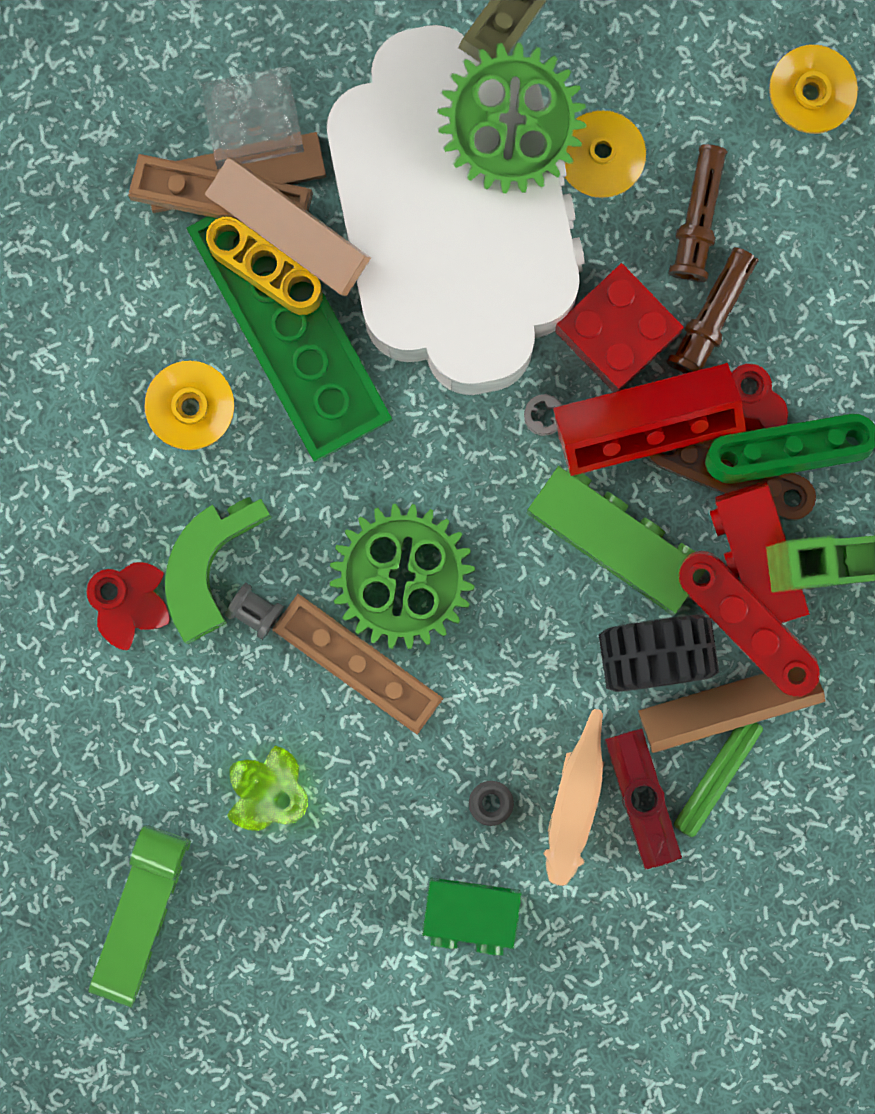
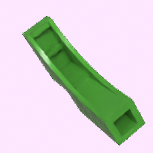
[766,535,875,592]

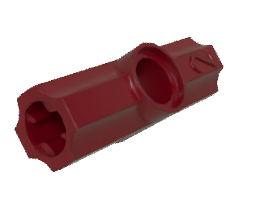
[604,728,682,870]

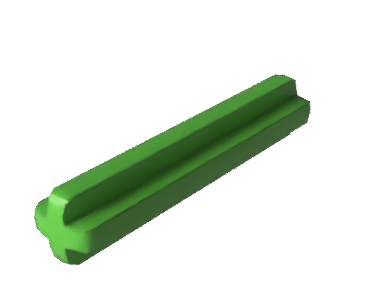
[674,722,763,837]

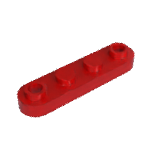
[679,551,820,696]

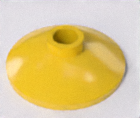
[769,45,858,134]
[564,110,646,198]
[145,361,234,450]

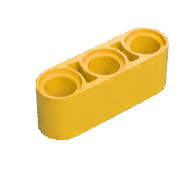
[206,217,323,315]

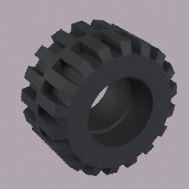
[599,615,719,692]

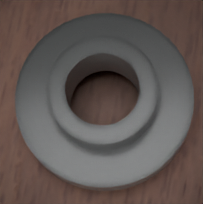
[469,781,514,826]

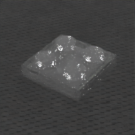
[200,66,304,169]

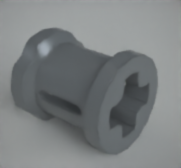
[224,582,284,640]

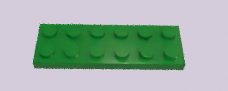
[186,216,393,463]

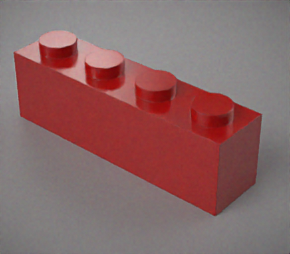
[553,363,746,476]

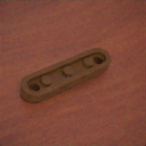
[647,439,816,521]

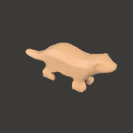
[543,709,605,886]

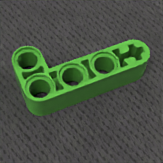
[89,825,191,1008]

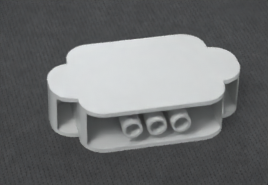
[327,25,585,395]

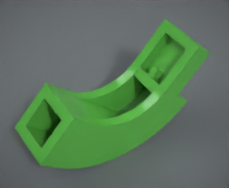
[165,497,272,644]

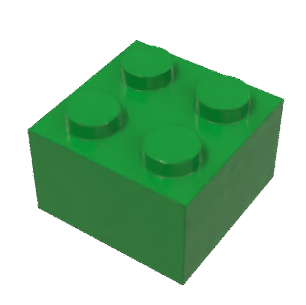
[422,877,522,956]

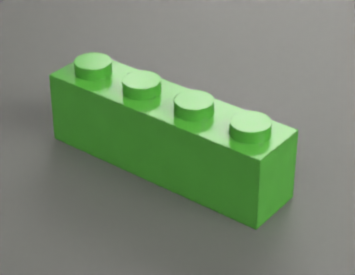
[526,466,706,616]

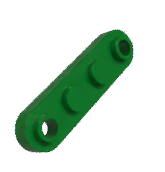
[705,414,875,484]

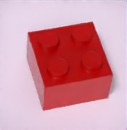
[555,262,684,392]

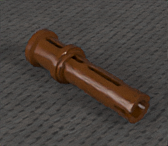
[668,144,727,282]
[666,247,758,374]

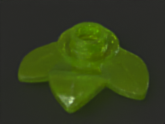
[227,745,308,831]

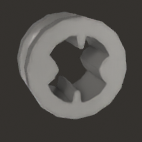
[524,394,562,436]

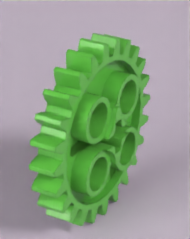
[437,43,587,194]
[330,504,475,650]

